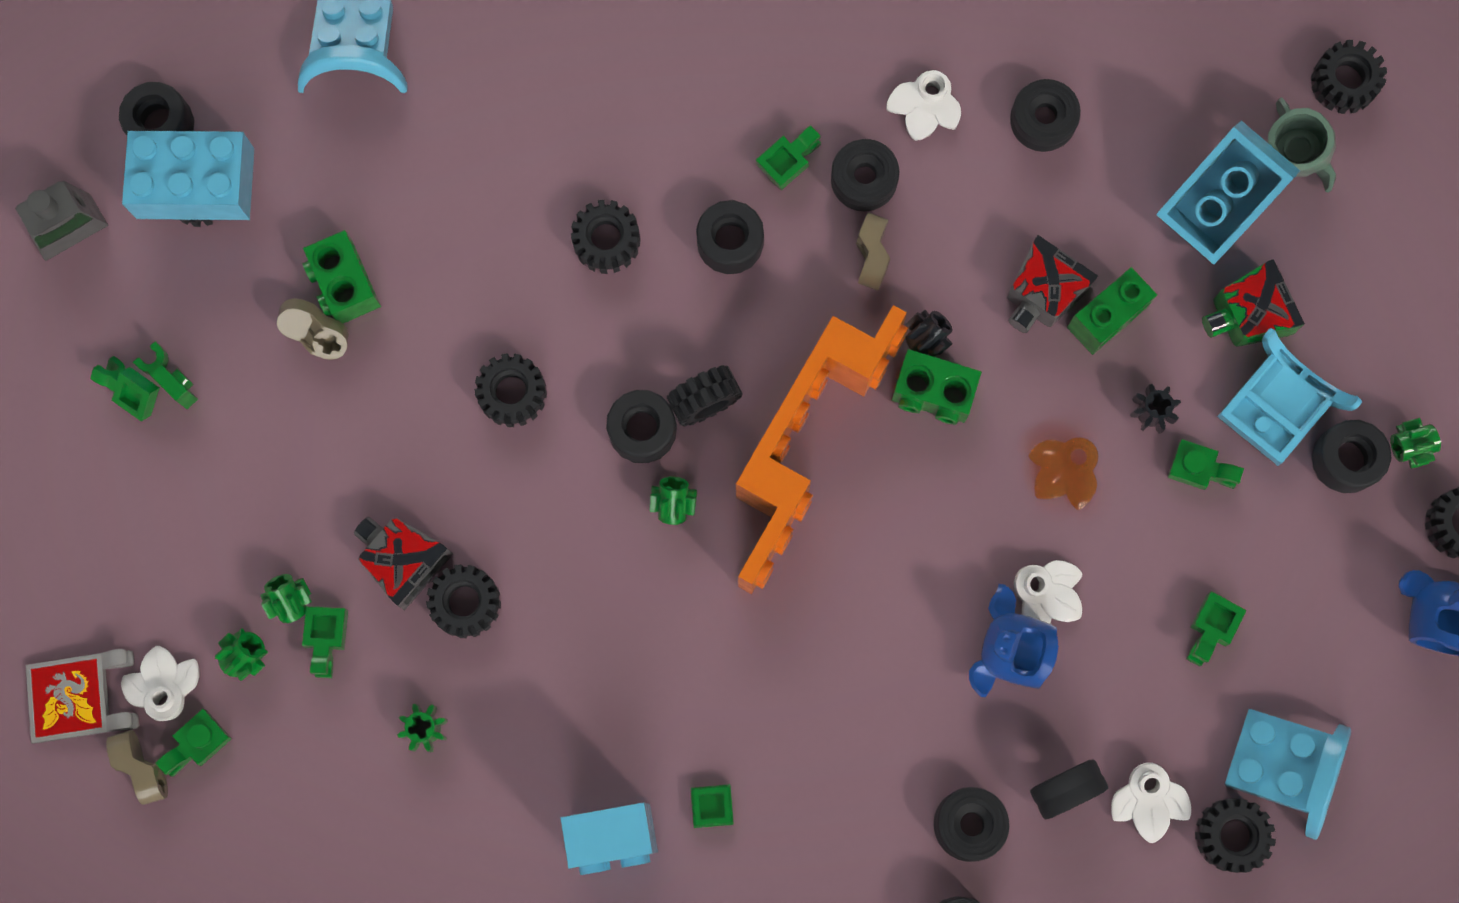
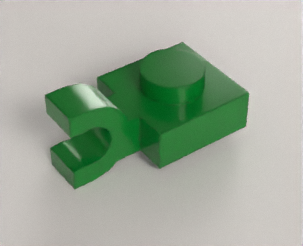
[756,125,821,190]
[133,341,198,409]
[90,356,160,422]
[1167,439,1244,490]
[1186,591,1247,667]
[302,606,348,678]
[155,709,232,777]

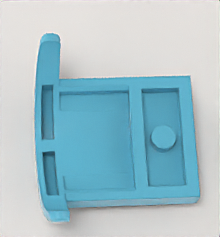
[298,0,408,93]
[1217,328,1362,466]
[1225,709,1351,840]

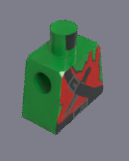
[1202,259,1305,347]

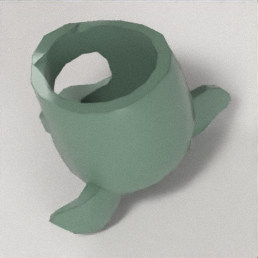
[1268,97,1336,193]

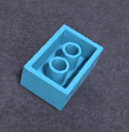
[1156,120,1300,264]
[122,131,255,220]
[560,802,658,875]

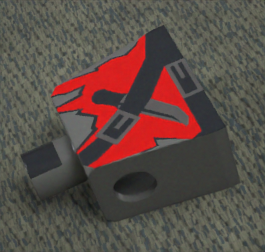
[1007,235,1098,333]
[354,517,453,611]

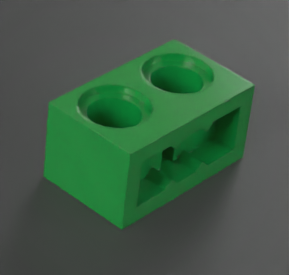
[302,230,381,323]
[1067,267,1157,355]
[891,349,982,425]

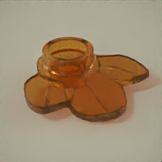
[1028,437,1098,510]

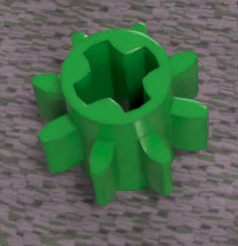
[1390,418,1441,469]
[649,477,697,525]
[260,574,312,623]
[215,628,268,681]
[397,704,448,752]

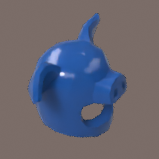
[1399,570,1459,656]
[969,584,1059,698]

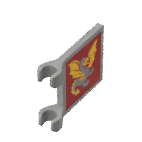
[26,649,139,744]

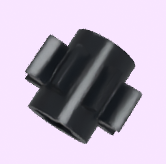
[905,310,953,357]
[1130,384,1181,433]

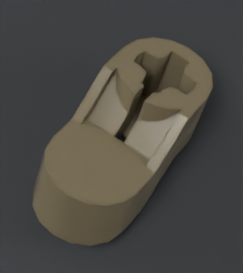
[856,212,890,291]
[277,298,349,360]
[106,730,168,805]

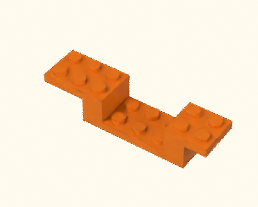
[736,305,909,594]

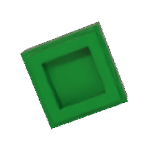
[691,784,734,828]

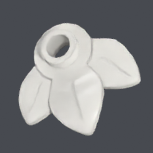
[886,70,961,141]
[1014,560,1082,624]
[121,646,199,721]
[1111,762,1191,843]

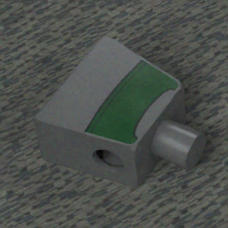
[15,181,109,261]

